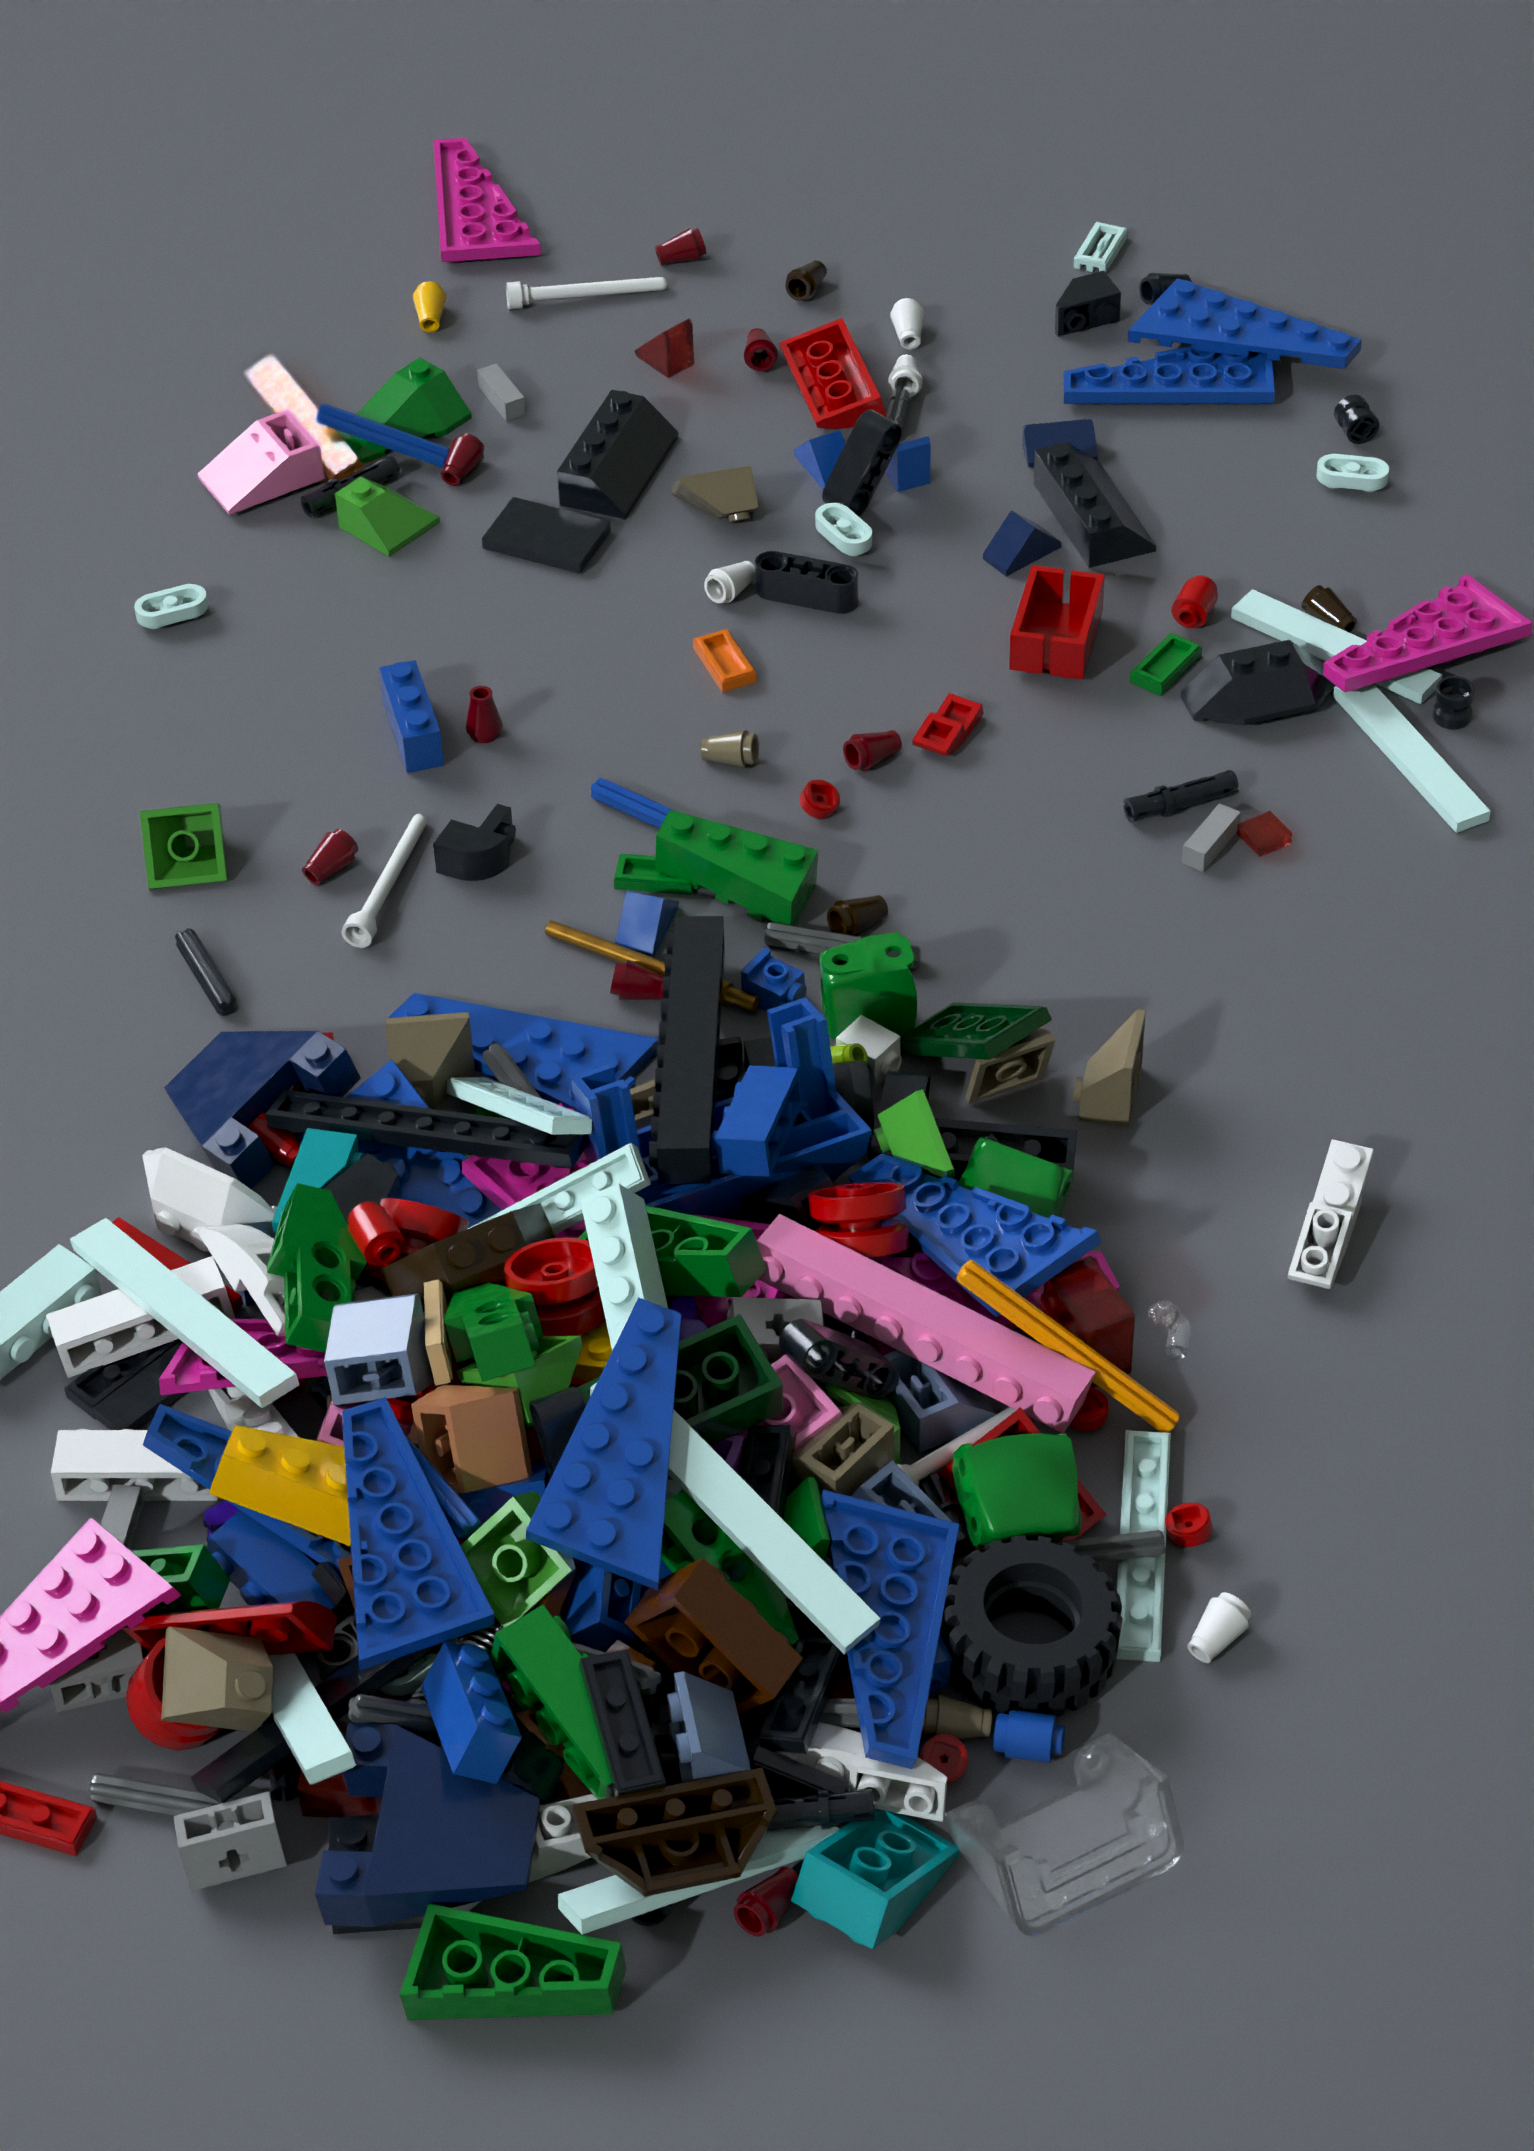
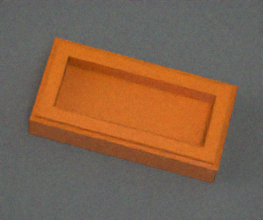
[693,629,757,693]

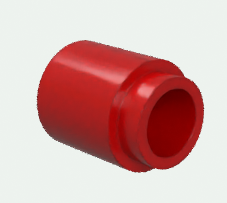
[1171,575,1218,629]
[348,1201,405,1266]

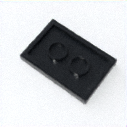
[482,497,611,574]

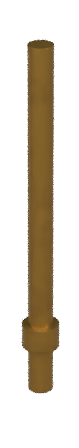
[545,920,760,1012]

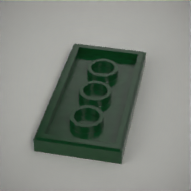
[900,1002,1052,1060]

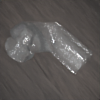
[1148,1299,1191,1359]

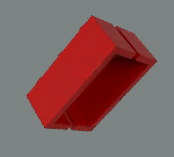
[1009,565,1105,680]

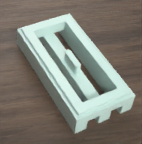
[1074,222,1127,273]

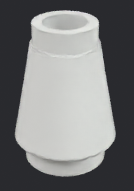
[890,298,924,350]
[888,354,923,398]
[704,561,756,603]
[1187,1592,1251,1663]

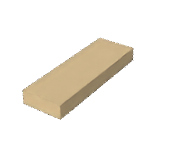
[424,1280,453,1386]

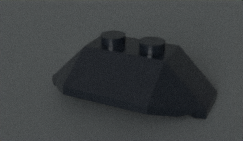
[1181,640,1336,725]
[934,1118,1077,1181]

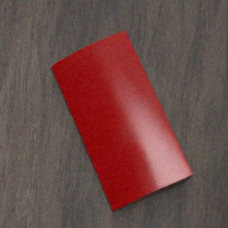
[779,318,886,429]
[122,1601,337,1656]

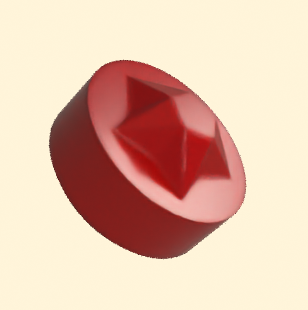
[799,779,840,819]
[1069,1387,1108,1431]
[1165,1503,1213,1547]
[920,1734,968,1784]

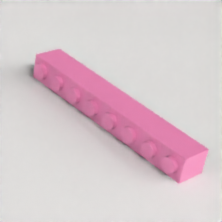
[757,1214,1095,1433]

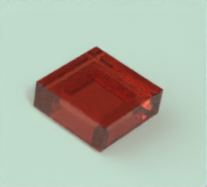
[1237,811,1293,857]

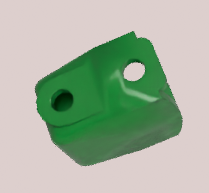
[820,932,917,1039]
[958,1137,1074,1218]
[952,1433,1081,1550]

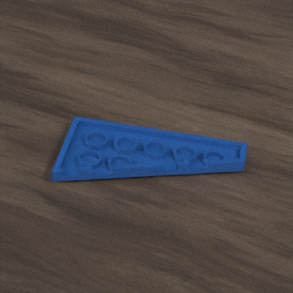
[1063,345,1275,405]
[848,1153,1102,1317]
[821,1490,959,1769]

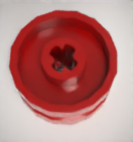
[808,1182,910,1258]
[504,1237,606,1336]
[126,1629,221,1751]

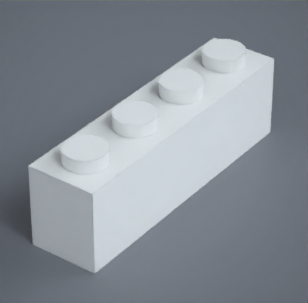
[46,1256,235,1378]
[51,1429,233,1501]

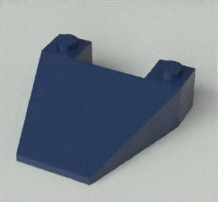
[164,1031,361,1189]
[315,1723,541,1927]

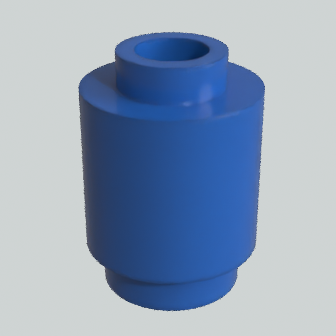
[993,1710,1065,1763]

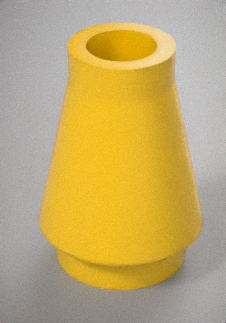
[413,281,447,332]

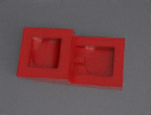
[912,693,984,757]

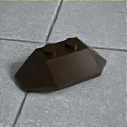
[381,1203,556,1318]
[572,1767,777,1896]

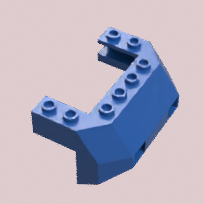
[571,997,872,1220]

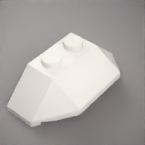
[142,1147,277,1252]

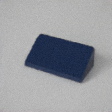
[1022,419,1098,467]

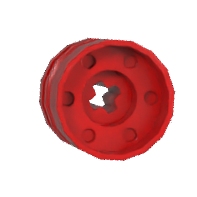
[362,1198,469,1287]

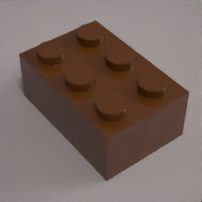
[625,1557,803,1715]

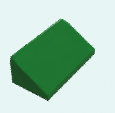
[783,1477,830,1562]

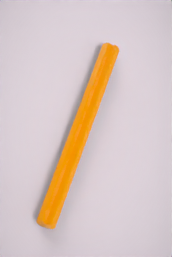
[956,1260,1180,1433]

